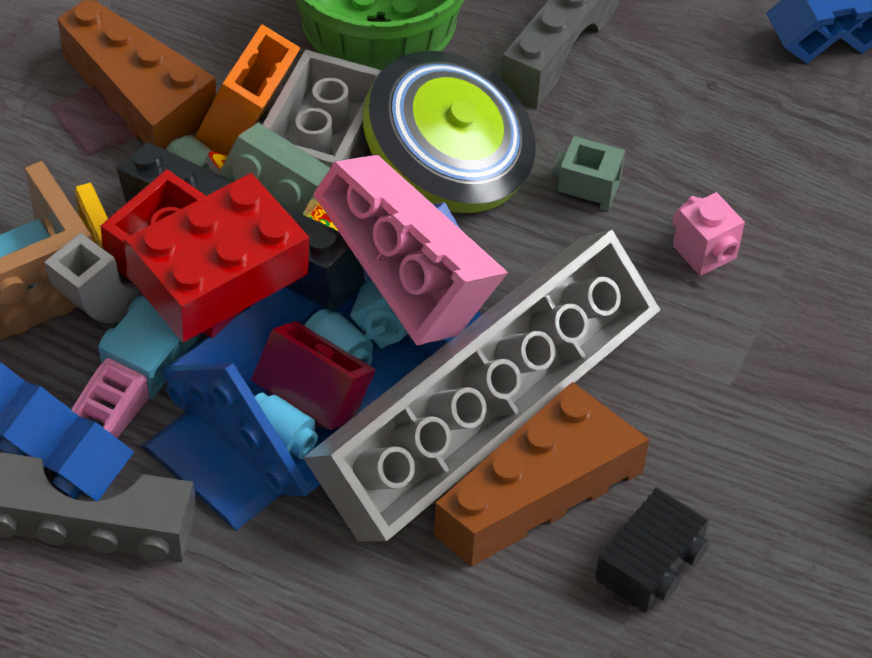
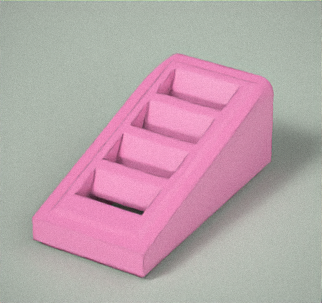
[71,358,149,438]

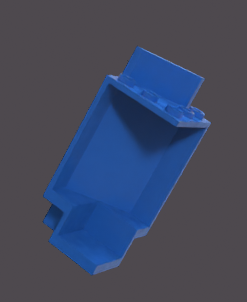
[141,202,481,531]

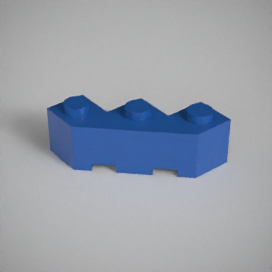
[766,0,872,64]
[0,362,134,501]

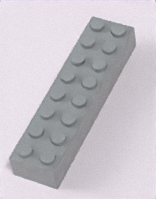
[303,229,660,542]

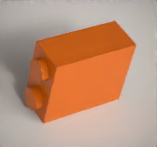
[195,24,300,155]

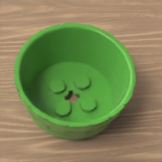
[295,0,465,70]

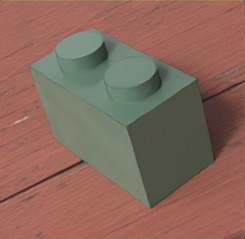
[218,123,330,216]

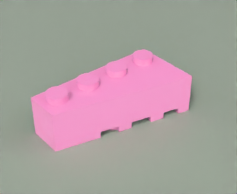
[313,155,508,345]

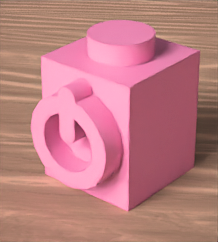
[672,192,745,276]

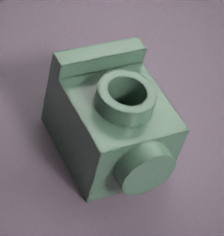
[552,136,625,212]

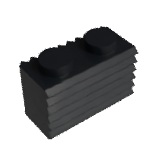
[595,487,710,612]

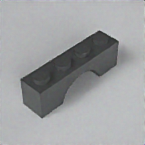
[501,0,619,108]
[0,452,197,562]

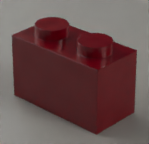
[251,321,376,430]

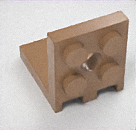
[0,161,93,341]

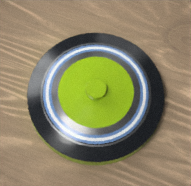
[362,51,536,213]

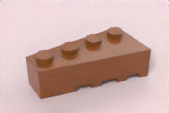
[57,0,217,150]
[434,382,650,567]

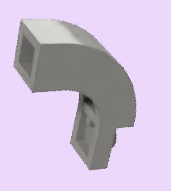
[44,232,143,323]

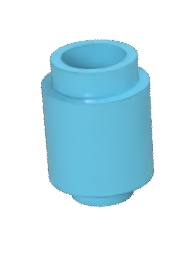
[305,309,373,365]
[255,393,318,460]

